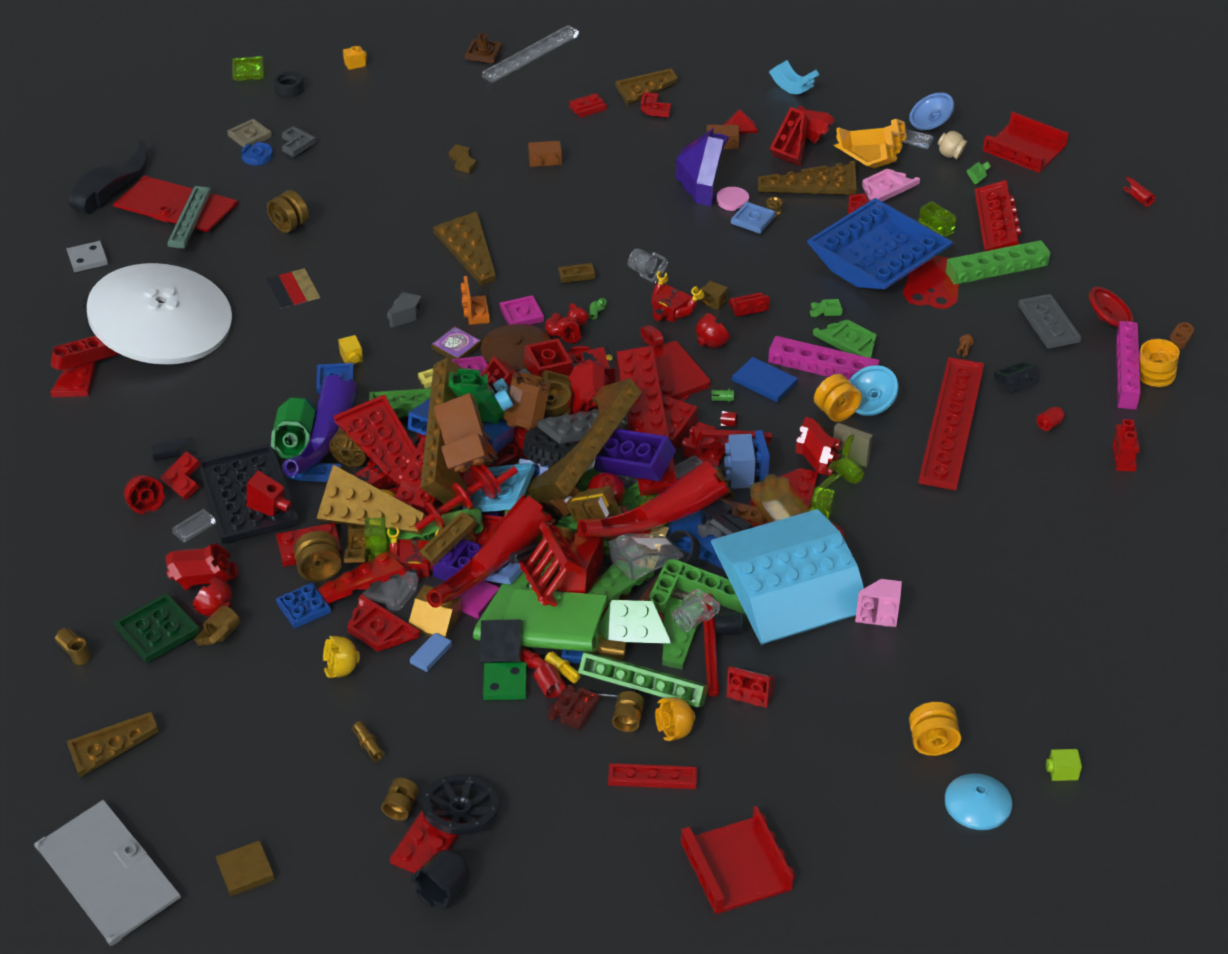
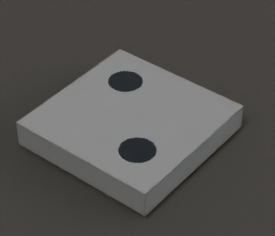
[66,241,108,272]

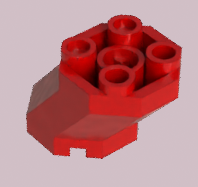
[796,105,835,144]
[568,359,607,414]
[796,417,841,476]
[165,543,238,591]

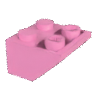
[855,579,902,627]

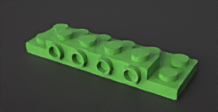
[369,388,431,419]

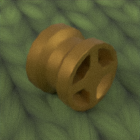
[766,197,783,217]

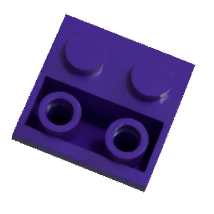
[433,539,482,581]

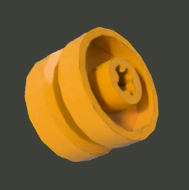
[814,374,862,422]
[909,702,961,756]

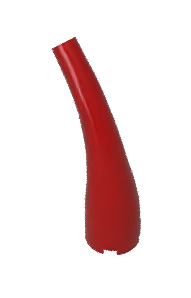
[577,461,729,538]
[426,494,553,608]

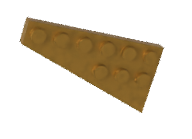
[758,161,857,195]
[433,211,496,286]
[316,465,426,535]

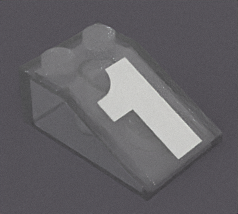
[609,534,683,580]

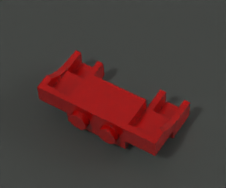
[395,437,437,514]

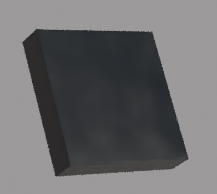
[479,619,523,663]

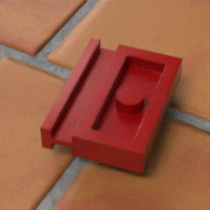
[569,93,607,118]

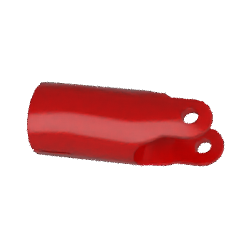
[1123,177,1156,207]

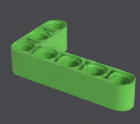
[649,559,746,614]

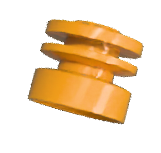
[1139,339,1180,387]

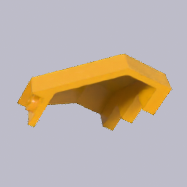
[833,119,907,168]

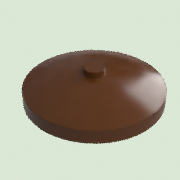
[481,324,551,373]

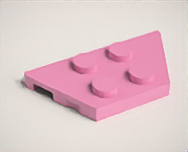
[862,169,920,202]

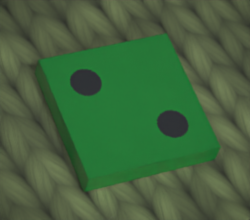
[483,662,526,700]

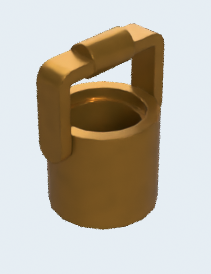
[194,605,240,646]

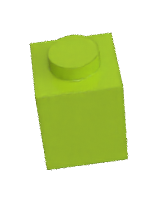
[1046,749,1082,781]

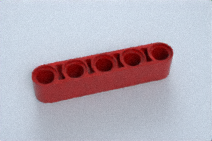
[51,336,119,370]

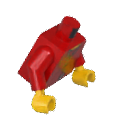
[651,271,704,322]
[387,527,440,583]

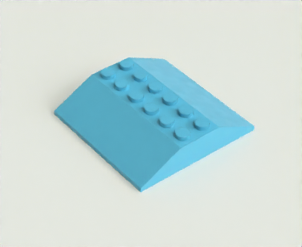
[711,509,864,645]

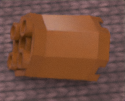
[504,372,550,431]

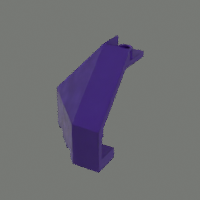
[676,127,729,206]

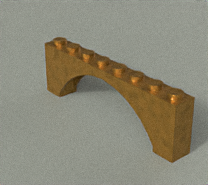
[420,357,468,510]
[526,378,642,504]

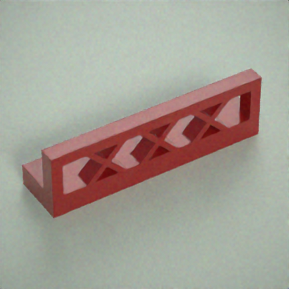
[691,429,772,449]

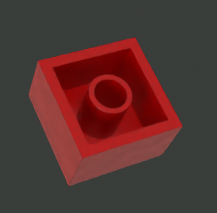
[523,338,572,377]

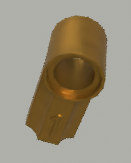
[55,628,91,665]
[593,634,626,660]

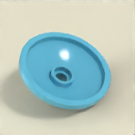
[849,365,899,416]
[945,773,1012,830]

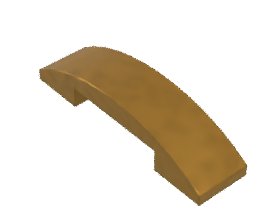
[344,525,369,563]

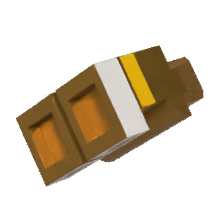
[567,486,615,523]

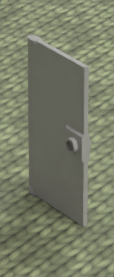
[34,800,181,946]

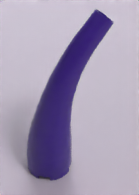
[283,375,359,476]

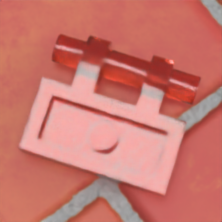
[547,685,599,730]

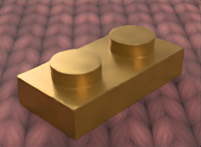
[558,263,595,283]

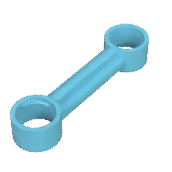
[493,378,514,411]

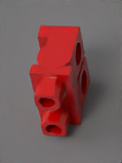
[1112,419,1140,472]

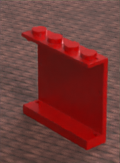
[983,112,1069,173]
[681,806,795,915]

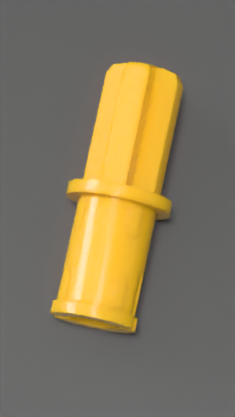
[545,651,581,683]

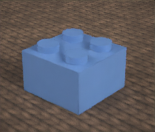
[724,434,755,489]

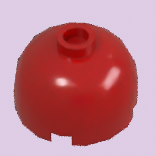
[695,313,730,349]
[586,472,625,507]
[124,474,165,514]
[193,576,232,617]

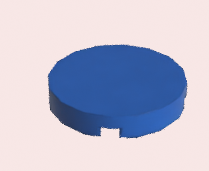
[241,142,273,165]

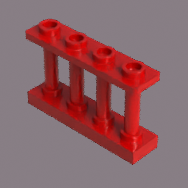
[519,521,584,607]

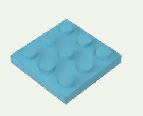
[463,463,536,512]

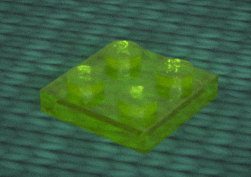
[232,56,264,81]

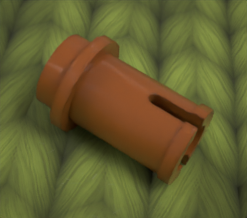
[957,334,974,357]

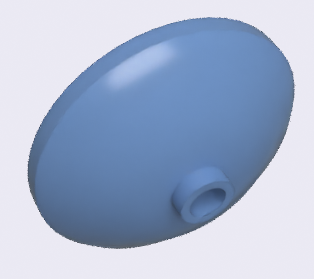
[909,93,955,130]

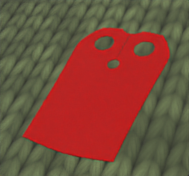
[903,256,959,309]

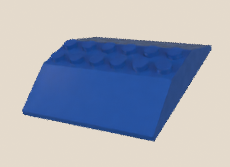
[807,198,953,289]

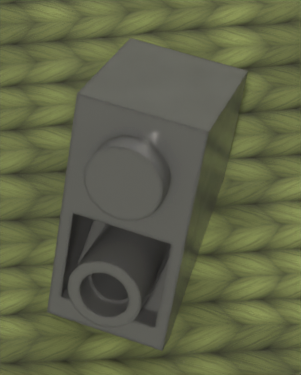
[387,292,423,327]

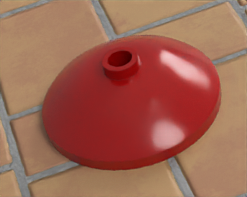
[1089,287,1134,327]

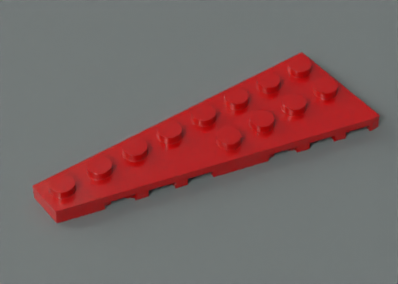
[333,394,452,516]

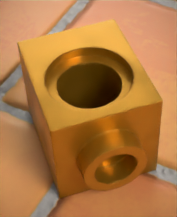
[701,281,728,310]

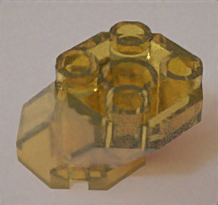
[750,474,809,523]

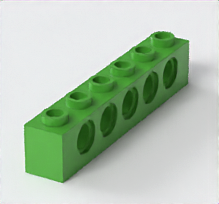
[946,240,1050,284]
[578,652,709,707]

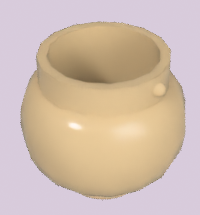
[938,131,967,159]

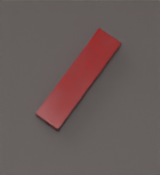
[608,763,697,789]

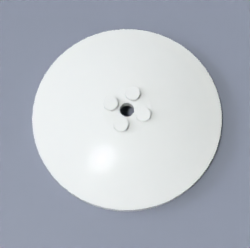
[87,263,232,364]

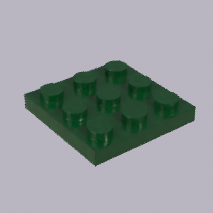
[113,593,200,663]

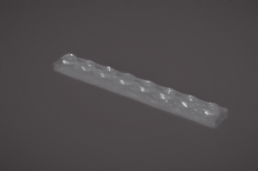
[482,25,579,83]

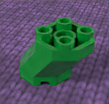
[449,368,504,424]
[271,397,316,459]

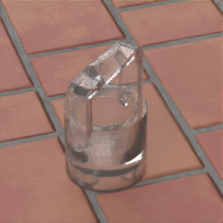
[628,248,668,283]
[672,589,720,632]

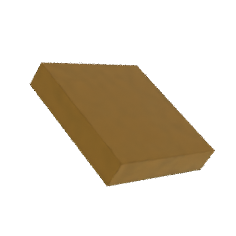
[216,841,275,896]

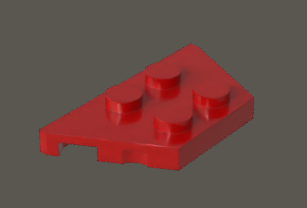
[347,594,420,652]

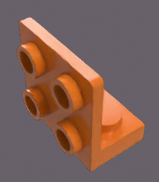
[461,276,490,325]

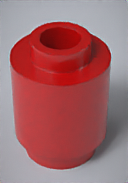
[1037,407,1064,431]

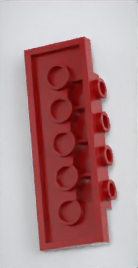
[974,180,1022,251]

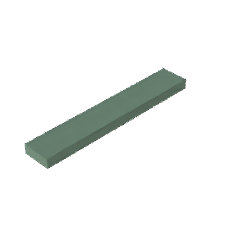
[168,186,211,249]

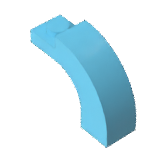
[769,60,819,94]

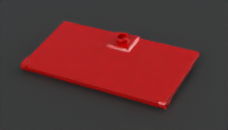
[114,176,239,232]

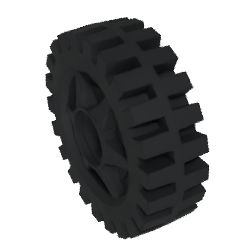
[523,427,580,468]

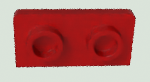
[729,292,770,317]

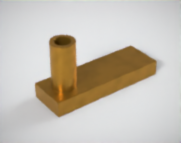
[419,511,477,565]

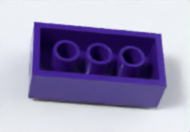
[593,429,676,481]

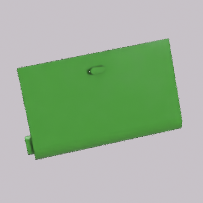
[503,589,608,652]

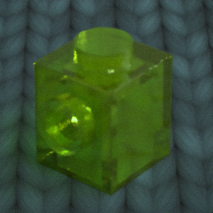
[810,487,835,520]

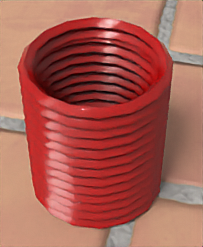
[534,664,565,698]

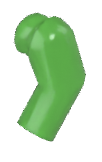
[589,298,607,320]

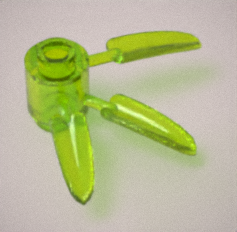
[816,434,864,497]

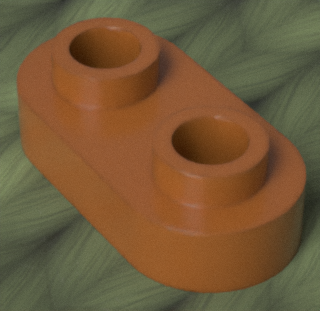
[1169,322,1194,349]

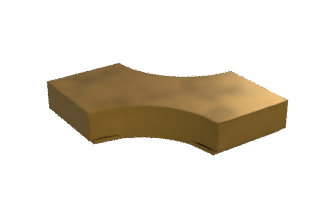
[448,144,477,173]

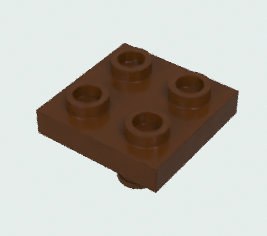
[465,33,502,63]

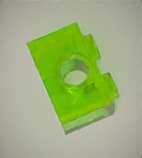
[918,201,956,237]
[364,518,388,562]

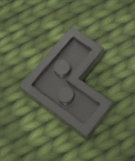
[282,126,316,157]

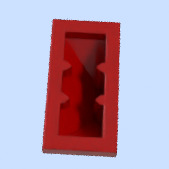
[724,110,758,134]

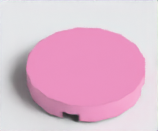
[716,187,749,211]

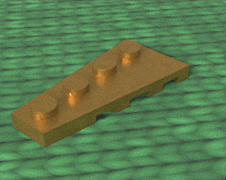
[615,68,678,106]
[67,712,159,778]

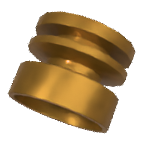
[329,427,368,467]

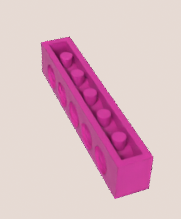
[1116,321,1140,410]
[768,336,880,380]

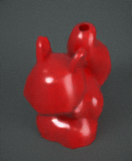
[545,303,589,343]

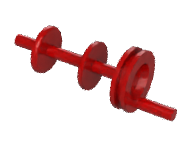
[414,464,518,532]

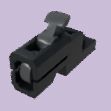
[697,499,753,538]

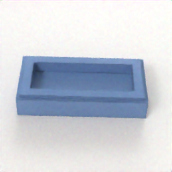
[410,633,452,672]

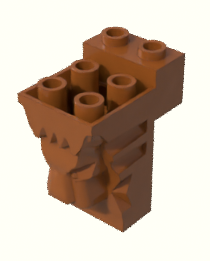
[434,393,498,473]

